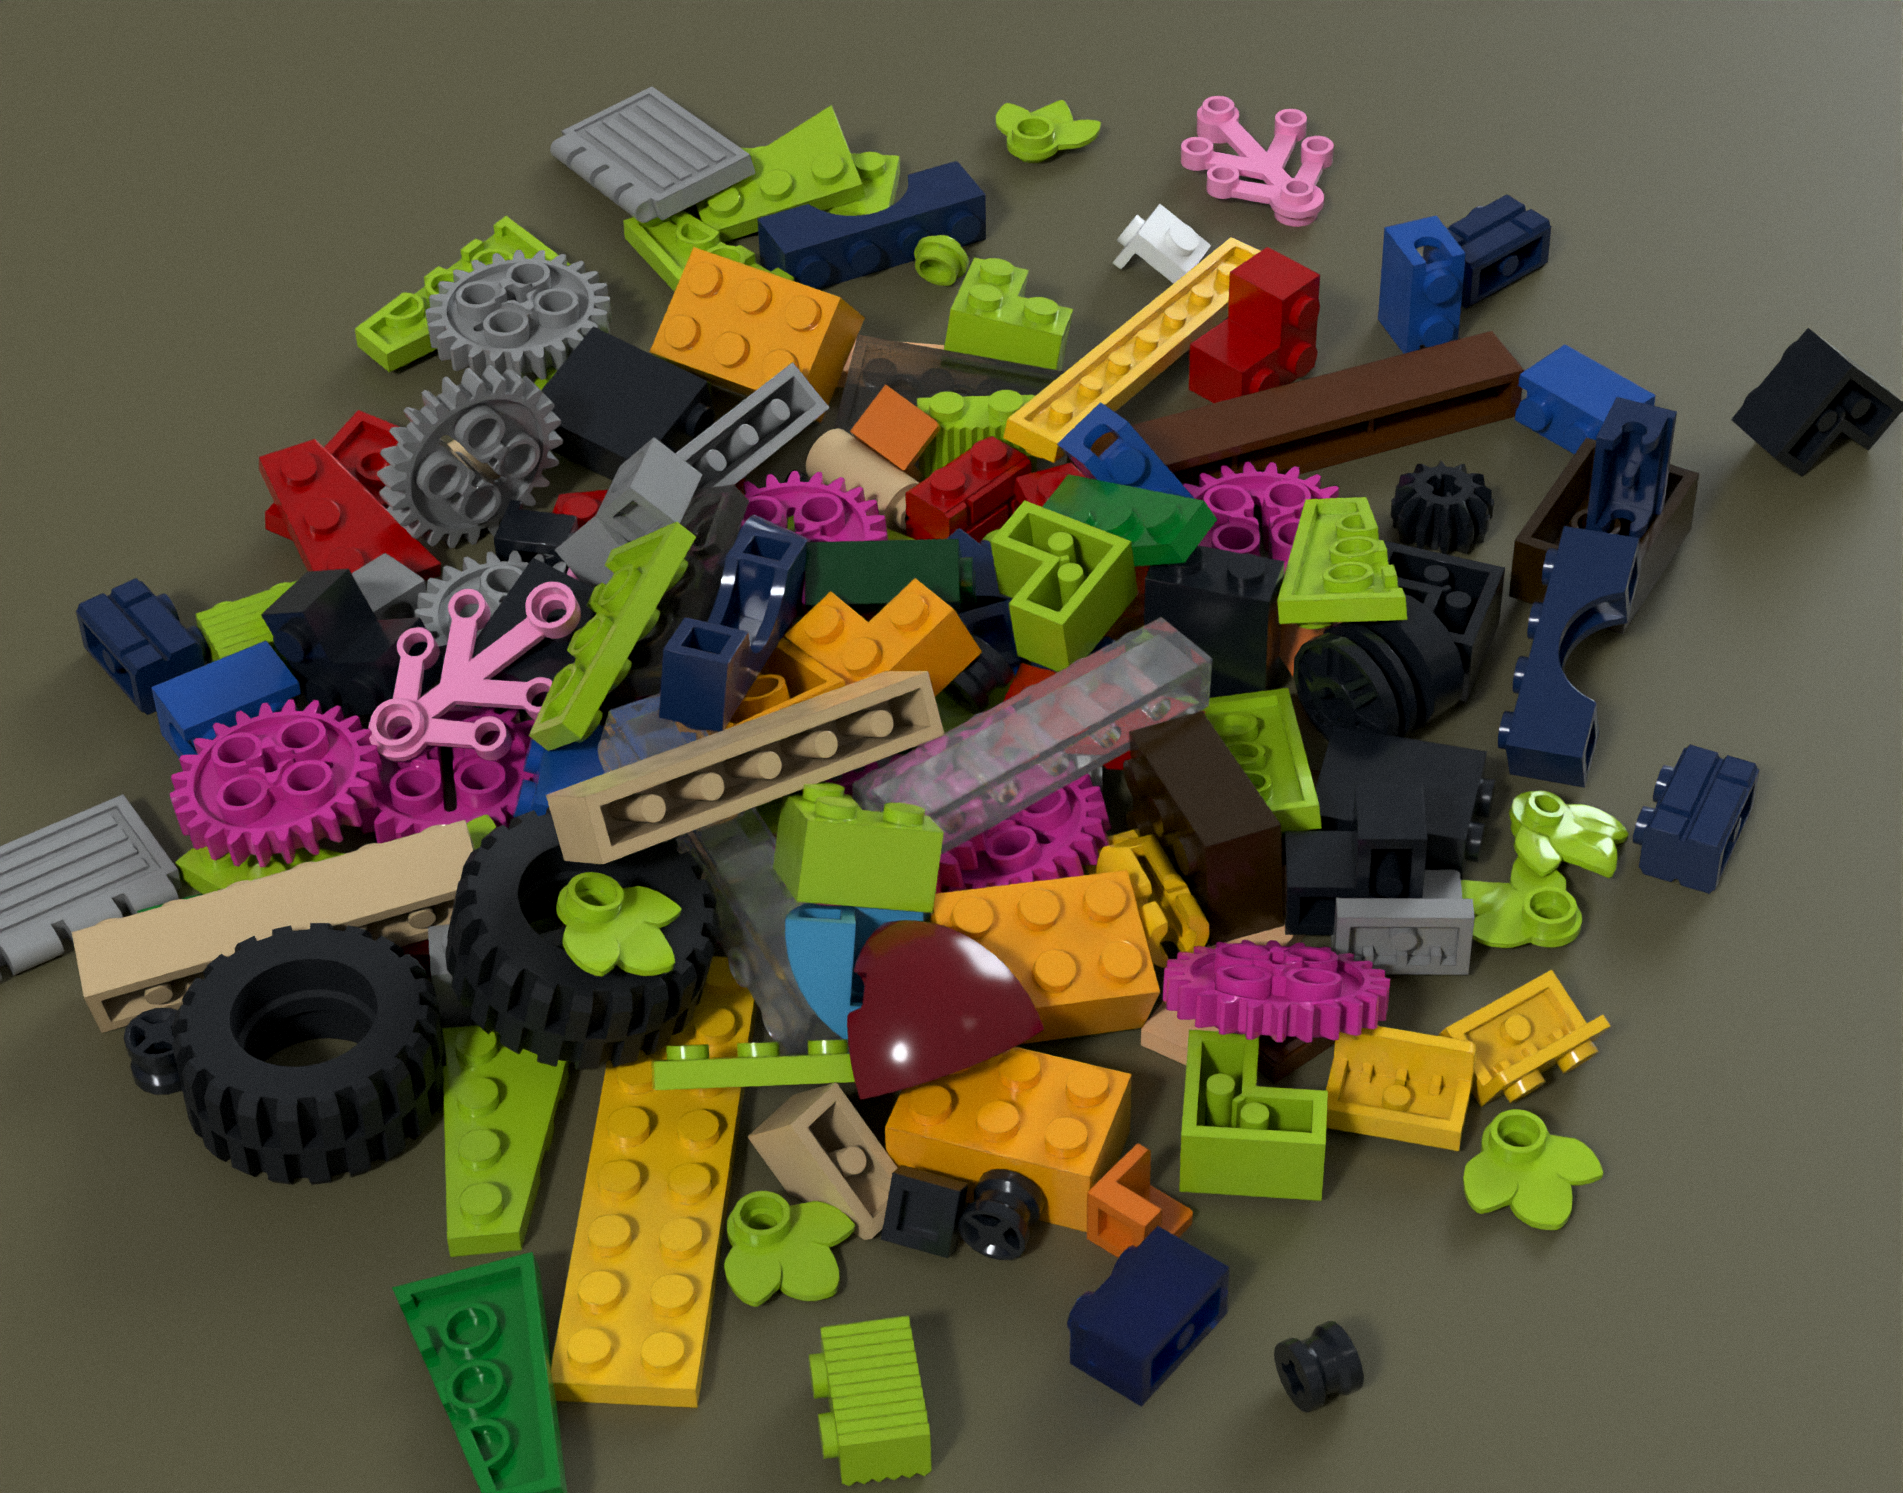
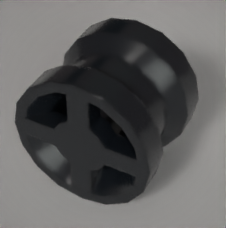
[943,635,1015,715]
[124,1008,182,1095]
[958,1169,1044,1260]
[1274,1321,1364,1413]

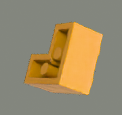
[785,578,982,697]

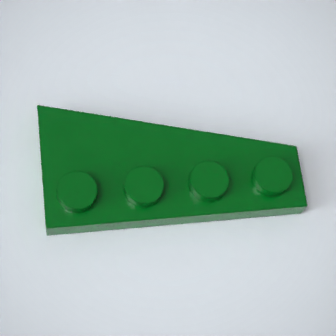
[1042,474,1217,566]
[392,1252,567,1493]

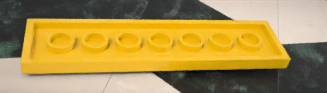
[551,956,762,1408]

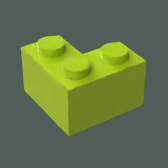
[941,257,1073,392]
[990,500,1138,677]
[773,782,944,913]
[1179,1029,1328,1201]

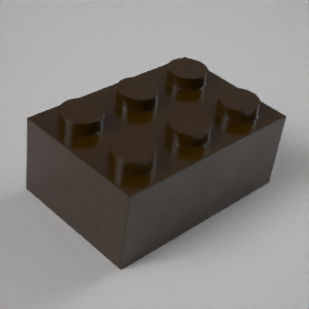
[1509,437,1699,634]
[1123,711,1284,946]

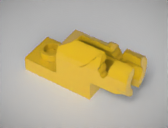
[1081,830,1209,968]

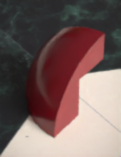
[847,920,1044,1100]

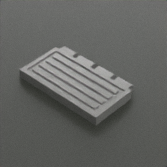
[550,86,755,223]
[0,794,182,982]

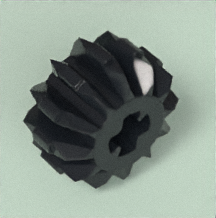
[1390,460,1494,554]

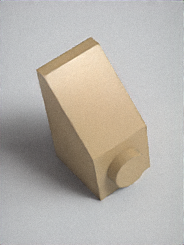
[748,1082,897,1240]

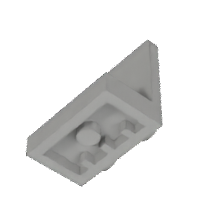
[1331,870,1475,975]

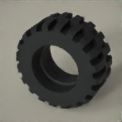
[445,807,720,1070]
[172,923,447,1185]

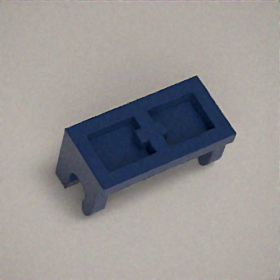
[1585,397,1677,538]

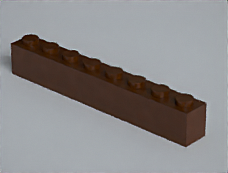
[1067,331,1524,487]

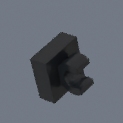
[881,1165,969,1258]

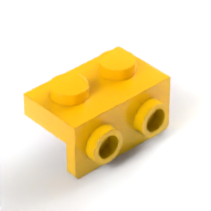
[1438,970,1611,1107]
[1326,1025,1477,1151]

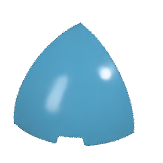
[785,903,924,1039]

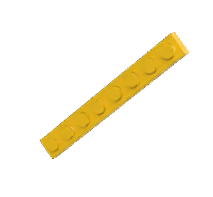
[1003,237,1260,463]

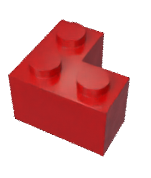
[1189,247,1320,404]

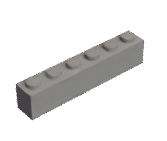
[555,362,829,588]

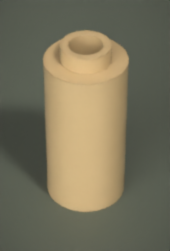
[806,428,919,534]

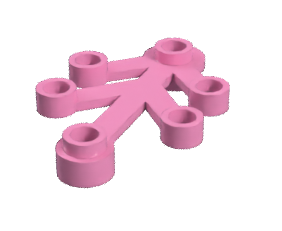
[1181,96,1334,227]
[368,582,581,761]

